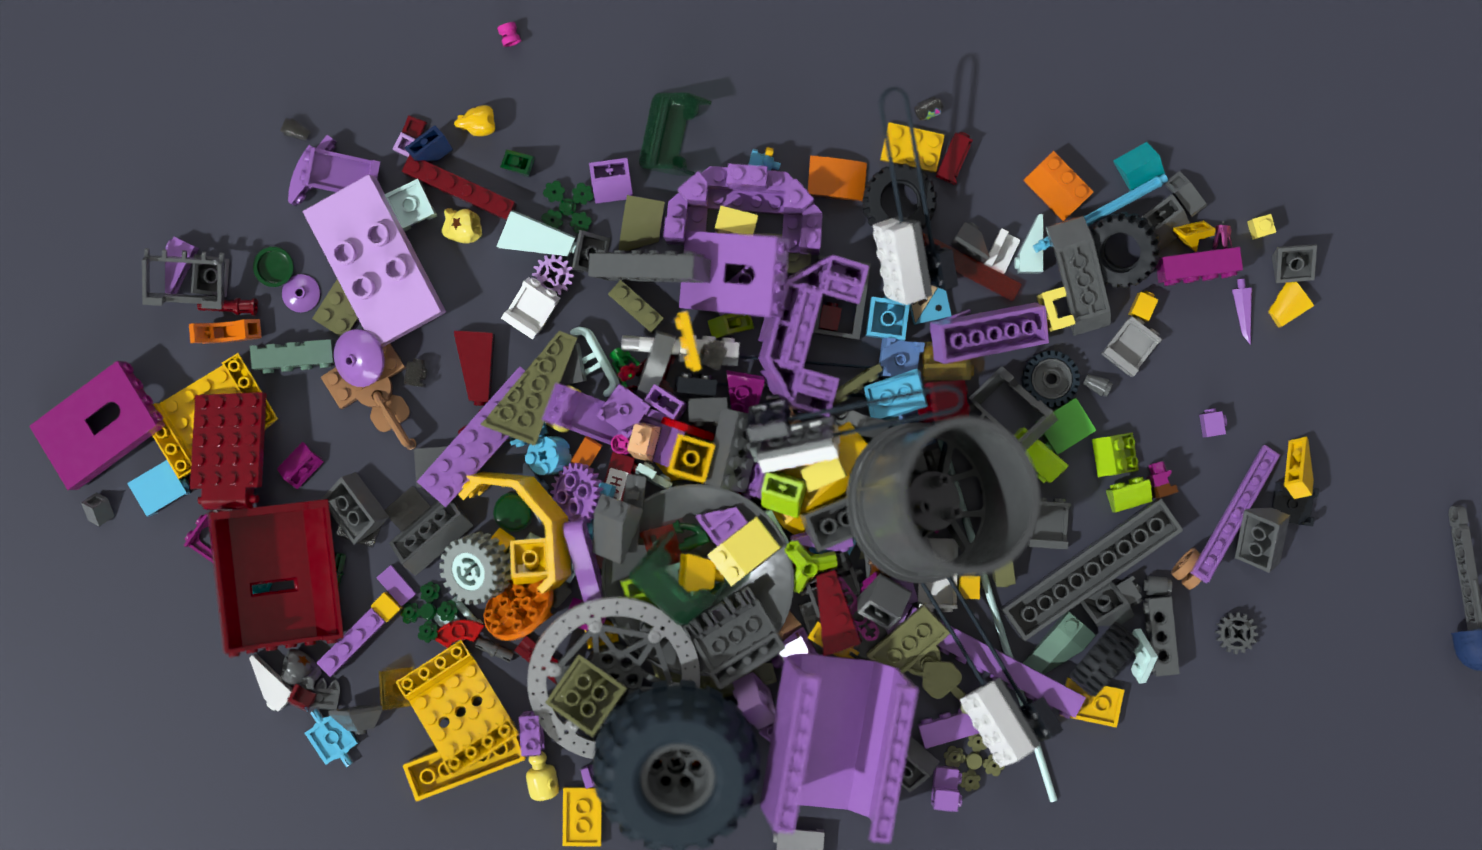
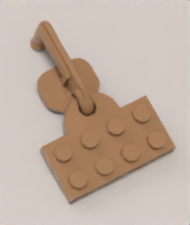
[321,343,416,450]

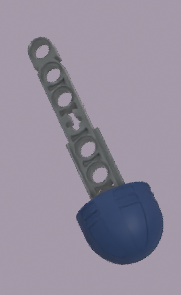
[1448,505,1482,671]

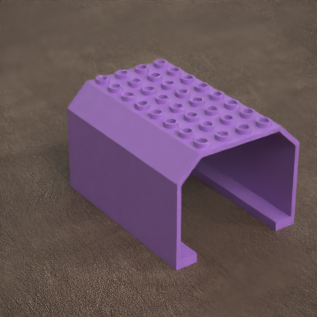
[760,652,917,843]

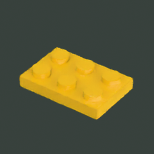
[880,122,945,173]
[674,311,701,371]
[1059,677,1124,728]
[563,787,602,846]

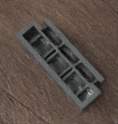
[1143,596,1180,676]

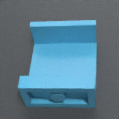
[127,460,192,516]

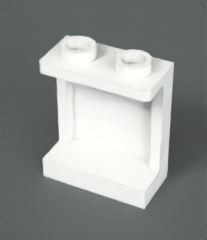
[501,277,561,339]

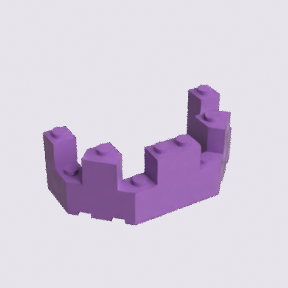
[664,164,822,255]
[758,255,869,417]

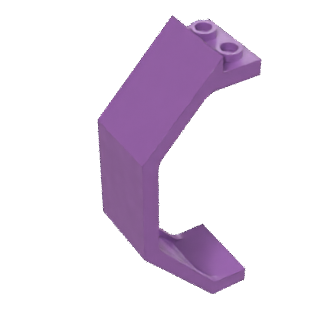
[542,383,685,467]

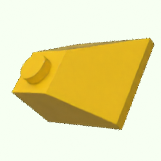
[510,538,549,585]

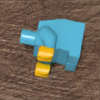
[748,147,781,171]

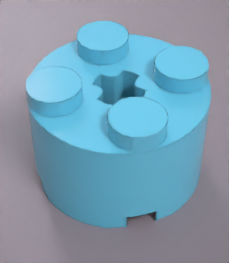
[525,436,572,475]

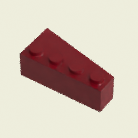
[816,568,862,656]

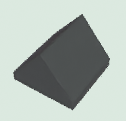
[835,551,852,571]

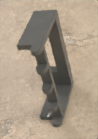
[142,248,225,309]
[812,256,871,340]
[969,366,1058,451]

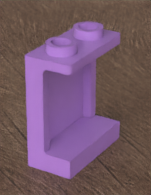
[519,711,545,756]

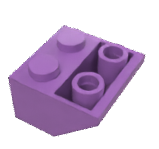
[589,158,633,204]

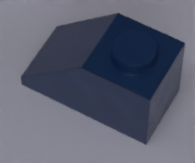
[404,125,453,161]

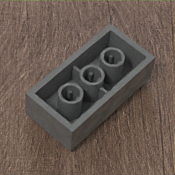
[704,408,757,493]

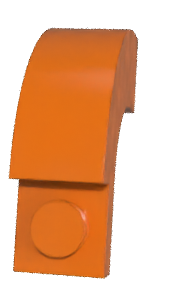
[189,319,262,344]

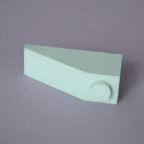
[1014,214,1043,273]

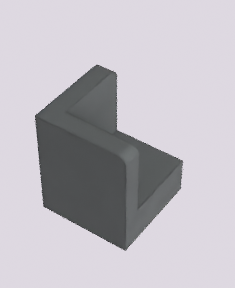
[81,492,114,527]

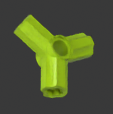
[784,540,838,593]

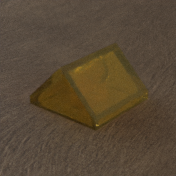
[379,667,413,710]

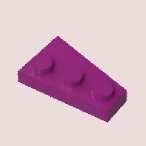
[727,371,765,413]

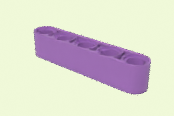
[563,520,603,602]

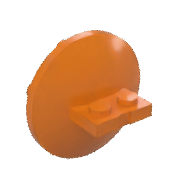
[483,578,554,640]

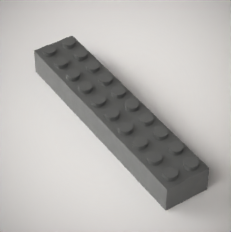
[1000,498,1183,641]

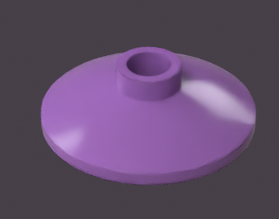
[282,274,320,313]

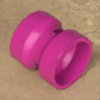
[497,22,521,47]
[611,434,631,455]

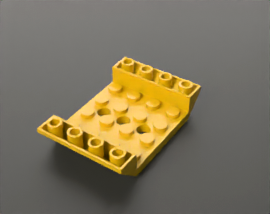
[152,353,278,479]
[396,640,519,778]

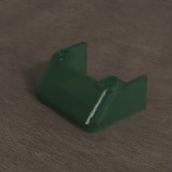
[639,93,712,176]
[630,531,728,626]

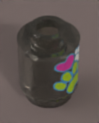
[914,96,944,121]

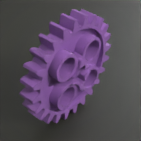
[550,463,603,523]

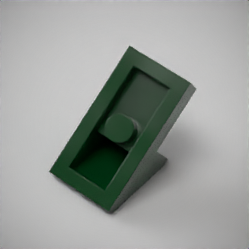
[500,149,535,177]

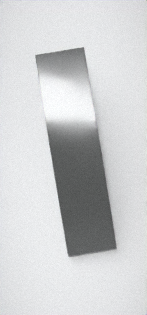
[635,331,676,400]

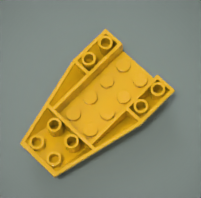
[760,421,868,535]

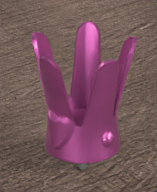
[1213,221,1233,249]

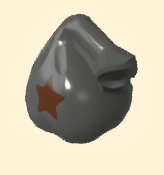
[281,649,322,689]

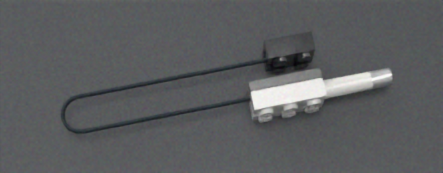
[621,335,883,398]

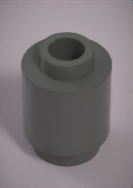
[1143,576,1172,596]

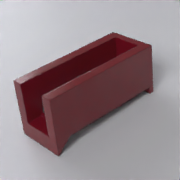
[936,132,973,185]

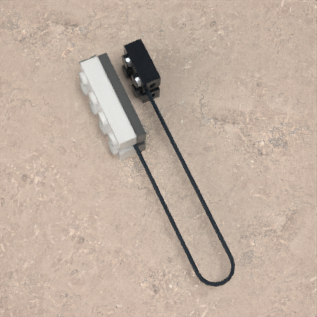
[746,385,963,473]

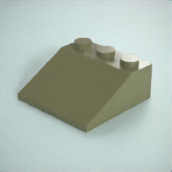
[545,655,628,737]

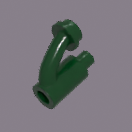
[673,520,711,551]

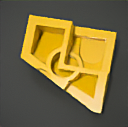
[1268,282,1314,327]

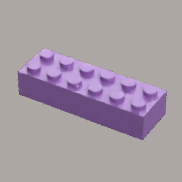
[930,303,1049,364]

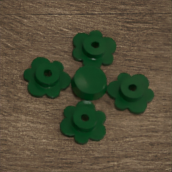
[541,181,594,233]
[400,581,458,643]

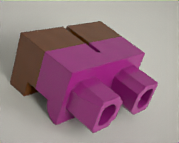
[1147,461,1178,499]

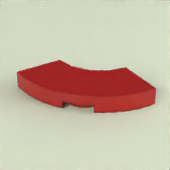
[435,619,485,648]

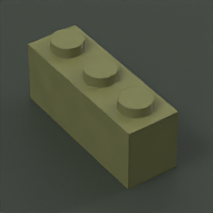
[608,280,665,333]

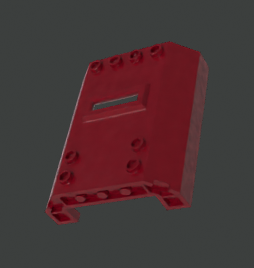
[207,499,344,657]

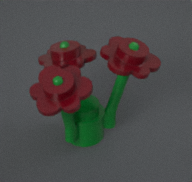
[609,347,647,393]

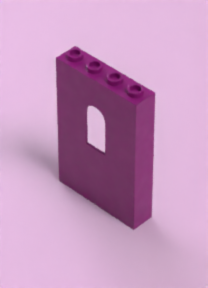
[29,361,166,490]

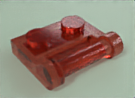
[640,523,682,570]

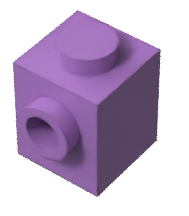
[1199,408,1227,437]

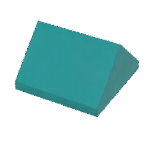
[1113,142,1165,191]

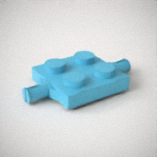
[305,709,359,767]

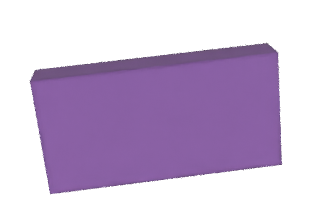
[376,565,417,607]

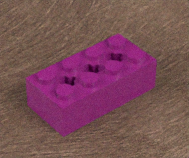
[1156,247,1243,286]

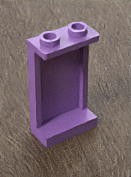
[300,147,380,192]

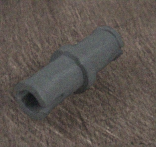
[474,636,514,663]

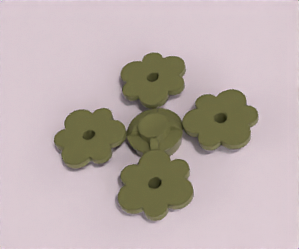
[943,733,1005,792]

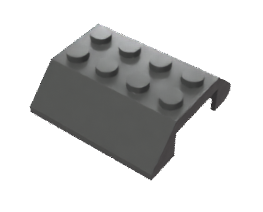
[682,586,786,690]

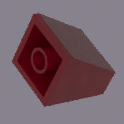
[918,380,970,423]

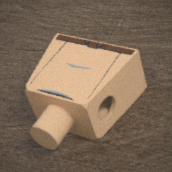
[628,422,662,463]

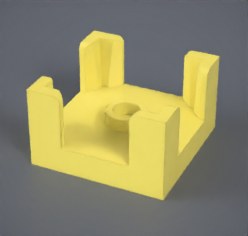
[1036,287,1075,332]

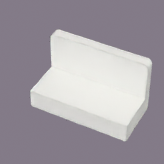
[983,229,1020,274]

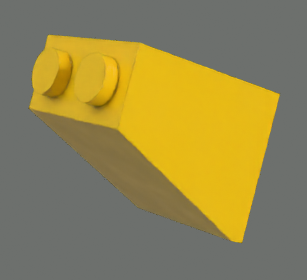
[667,434,715,483]

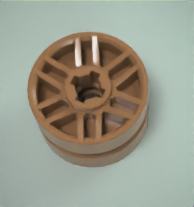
[1170,548,1202,590]

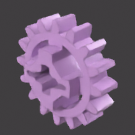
[532,254,574,295]

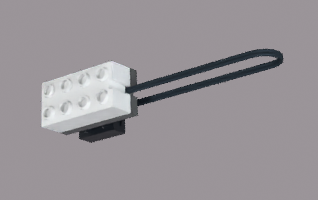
[873,87,959,305]
[921,576,1063,767]

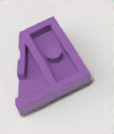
[695,507,749,546]

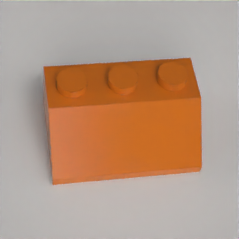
[1023,151,1093,221]

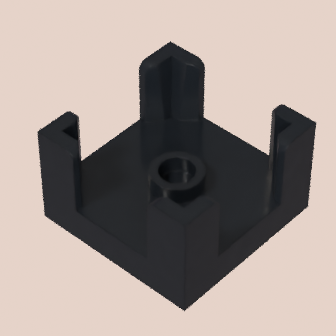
[1271,482,1319,527]

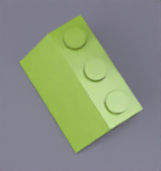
[1013,428,1069,483]

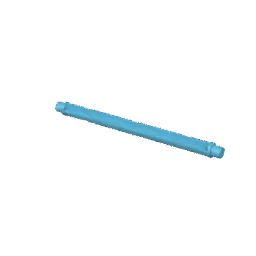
[1033,174,1168,253]

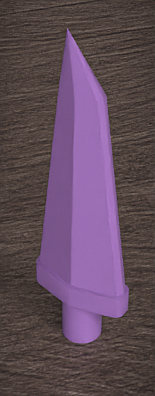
[1232,279,1252,345]

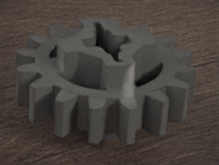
[1215,612,1258,654]

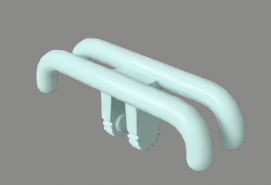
[570,327,619,397]

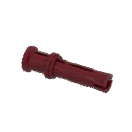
[197,298,258,316]

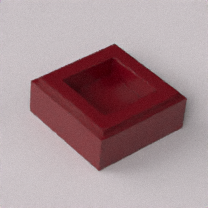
[402,115,427,139]

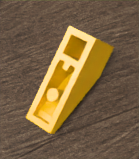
[1284,437,1314,499]

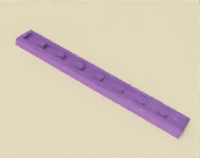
[1190,445,1280,583]

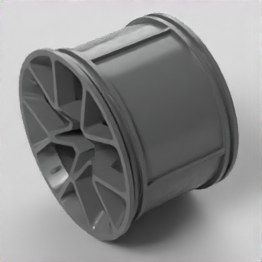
[846,417,1040,583]

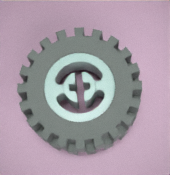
[440,532,511,605]

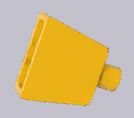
[677,554,724,592]

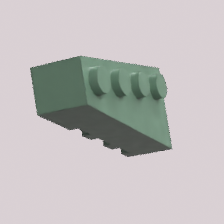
[250,339,335,374]

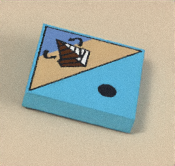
[910,285,951,325]

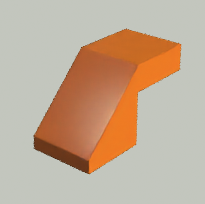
[571,436,603,467]

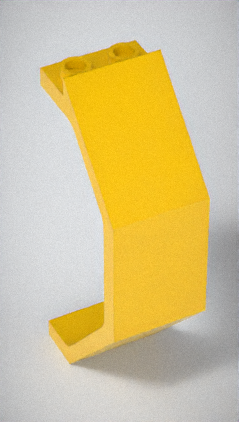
[458,472,571,594]

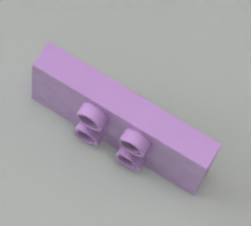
[303,175,446,347]

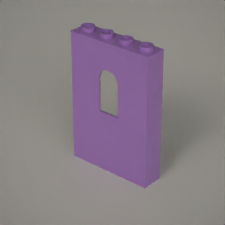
[679,231,789,318]

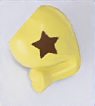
[442,208,482,243]

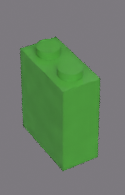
[1035,398,1097,455]

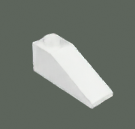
[249,654,293,711]

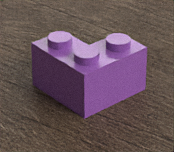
[931,765,962,812]

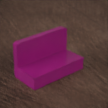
[277,442,324,489]

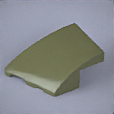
[618,195,665,251]

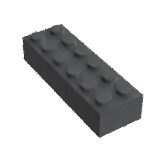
[588,250,711,283]

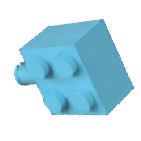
[865,295,910,341]

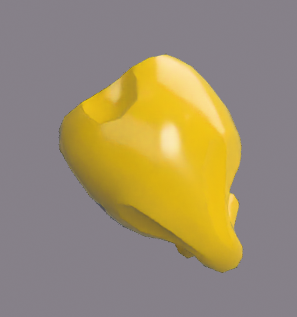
[454,105,495,137]

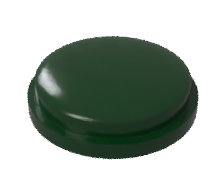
[253,247,294,287]
[493,492,534,532]

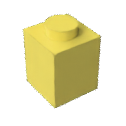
[1247,214,1276,240]

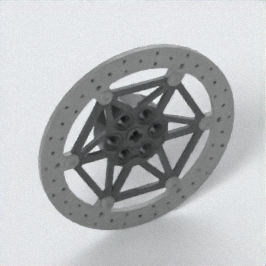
[527,597,700,759]

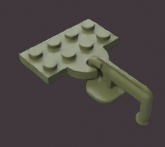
[867,604,968,714]

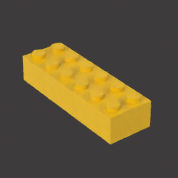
[402,721,527,802]

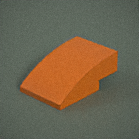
[807,156,867,201]

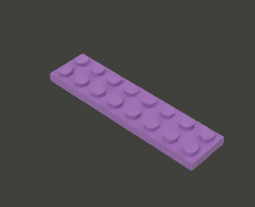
[417,367,525,507]

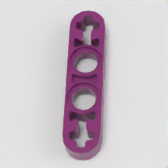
[839,576,879,641]

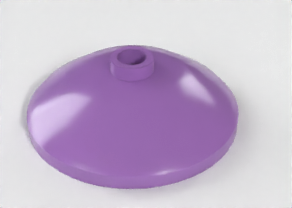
[334,329,385,387]

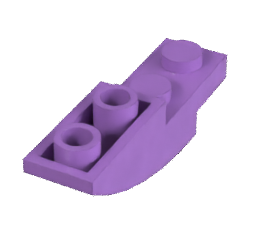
[288,135,336,206]

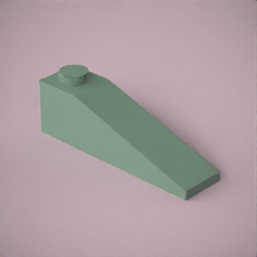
[1022,612,1096,675]

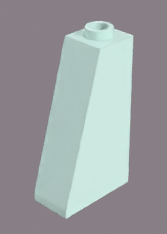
[496,210,577,256]

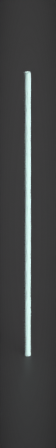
[932,421,1058,802]

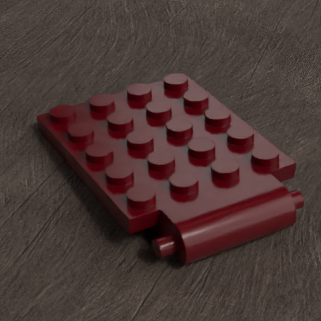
[190,392,267,510]

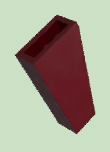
[454,330,495,406]

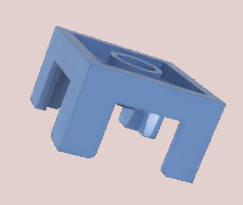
[878,337,925,378]

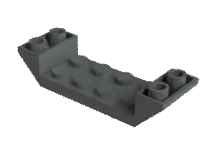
[1046,216,1111,336]

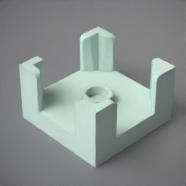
[385,179,437,232]

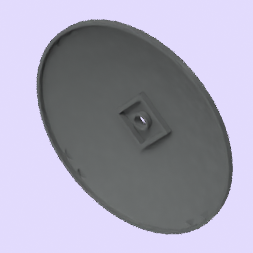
[601,484,794,676]

